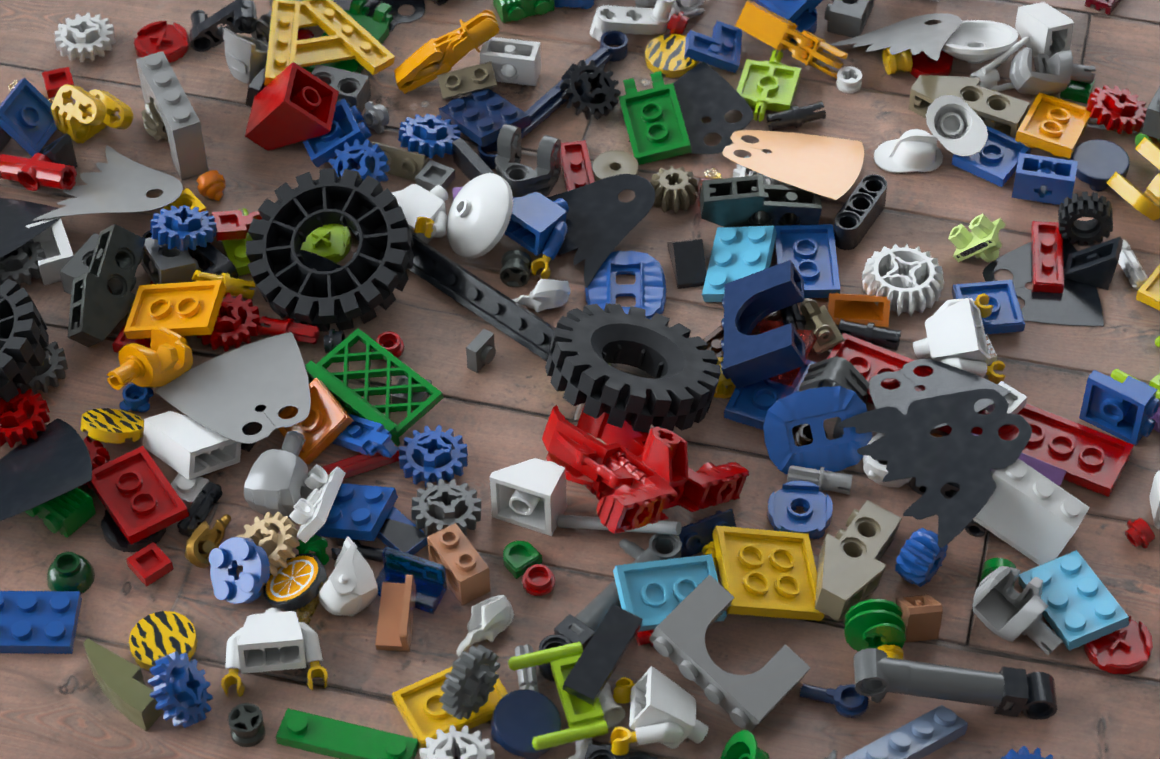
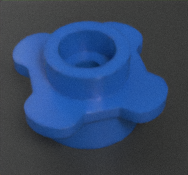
[119,383,153,413]

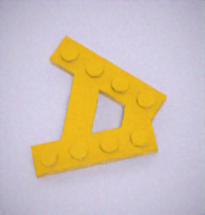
[264,0,395,85]

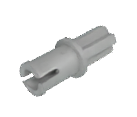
[787,465,852,495]

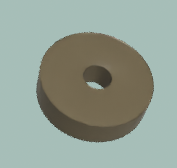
[592,150,638,181]

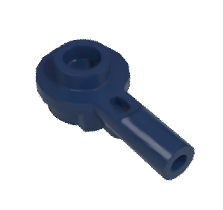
[800,684,869,718]

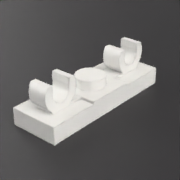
[289,464,346,543]

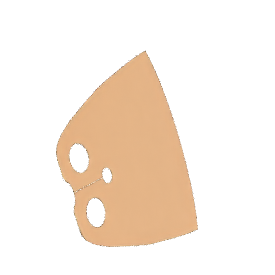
[722,130,864,200]

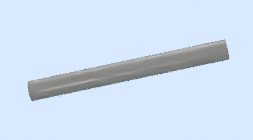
[557,515,681,535]

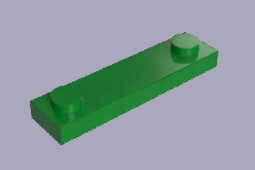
[275,708,419,759]

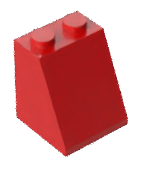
[245,62,339,151]

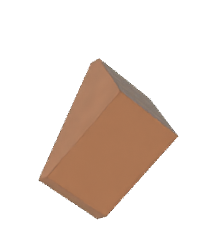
[895,594,943,643]

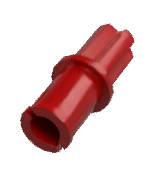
[258,316,320,344]

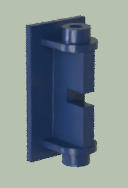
[677,508,736,558]

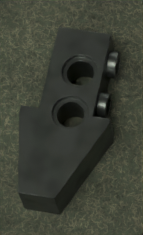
[700,175,822,227]
[67,224,146,348]

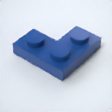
[684,21,742,74]

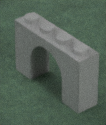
[136,51,209,180]
[649,574,811,732]

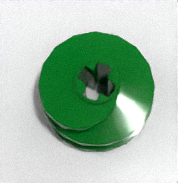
[844,599,906,652]

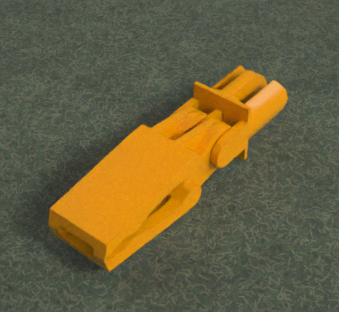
[735,0,848,79]
[394,10,500,94]

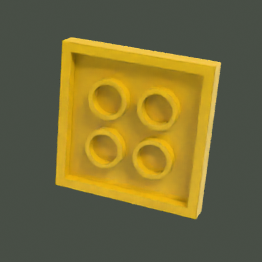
[712,526,825,621]

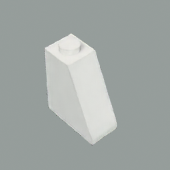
[1015,2,1074,58]
[143,411,241,480]

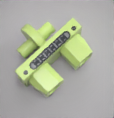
[948,214,1006,262]

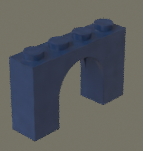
[721,260,806,389]

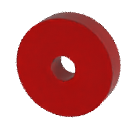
[909,50,953,78]

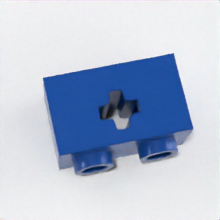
[1012,153,1078,205]

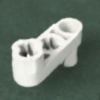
[590,0,675,42]

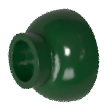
[47,552,95,594]

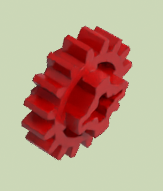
[1086,85,1147,135]
[196,293,261,351]
[0,388,50,448]

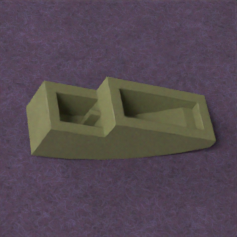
[83,638,163,731]

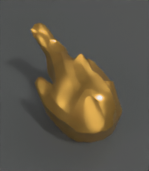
[185,514,232,569]

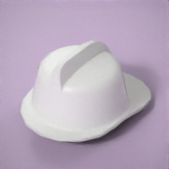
[926,95,988,157]
[874,129,943,173]

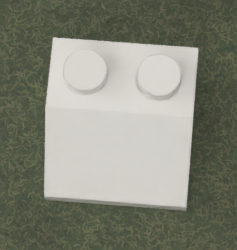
[490,458,567,536]

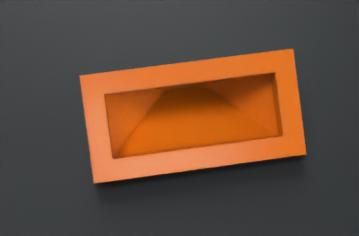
[828,293,890,327]

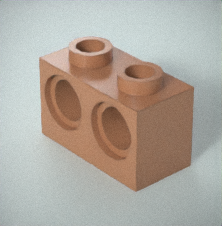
[427,523,491,606]

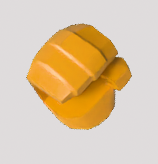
[107,327,193,390]

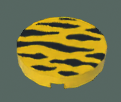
[645,34,699,78]
[80,408,144,444]
[129,611,198,671]

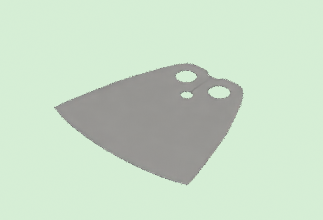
[155,332,311,444]

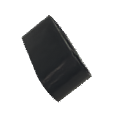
[834,174,887,250]

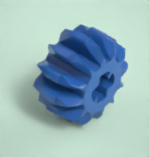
[895,528,947,587]

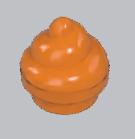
[197,170,226,201]

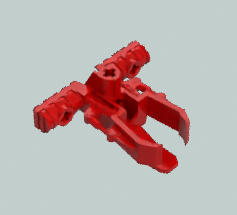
[542,404,749,534]

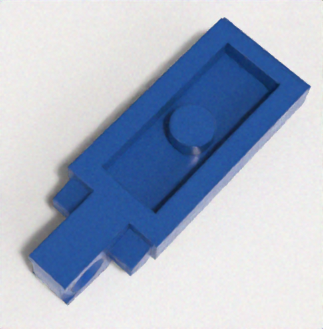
[332,413,399,458]

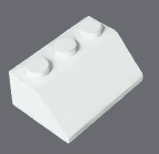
[973,459,1090,565]

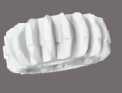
[862,244,944,316]

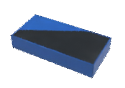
[376,506,428,556]

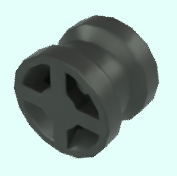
[500,250,531,287]
[228,703,266,747]

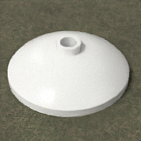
[942,20,1018,64]
[447,173,513,259]

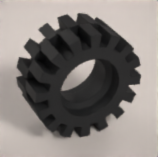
[1058,192,1113,246]

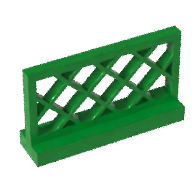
[305,328,444,447]

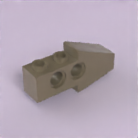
[909,75,1030,138]
[815,500,902,621]

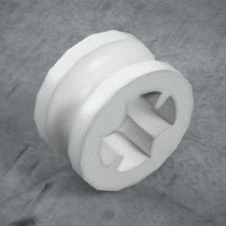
[836,66,862,93]

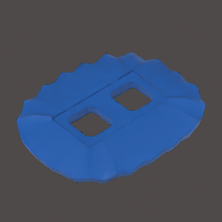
[585,251,667,320]
[763,386,873,474]

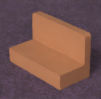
[375,575,417,652]

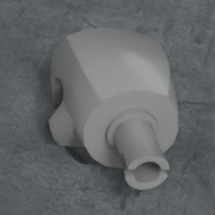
[1009,47,1096,95]
[244,431,313,517]
[973,566,1063,656]

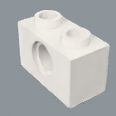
[480,37,541,86]

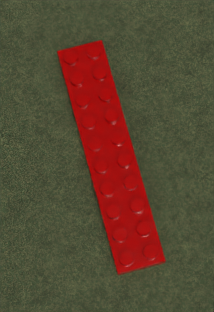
[827,333,1134,497]

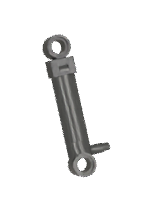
[539,534,682,682]
[854,648,1057,720]

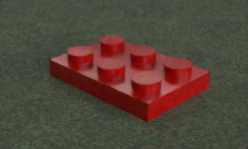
[88,446,189,545]

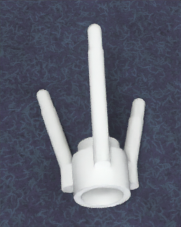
[970,37,1029,92]

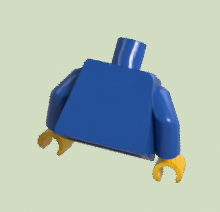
[504,192,569,279]

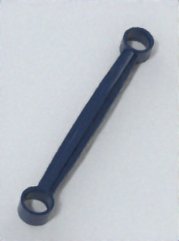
[478,31,628,169]

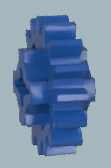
[398,114,461,159]
[328,139,390,182]
[151,205,216,251]
[399,425,468,488]
[148,651,213,728]

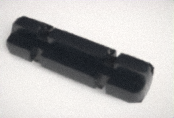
[177,482,223,537]

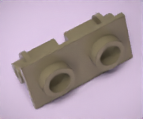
[437,62,498,101]
[372,141,430,181]
[800,298,845,355]

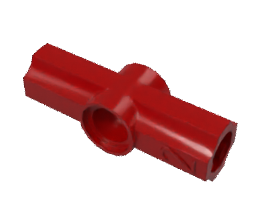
[0,153,77,191]

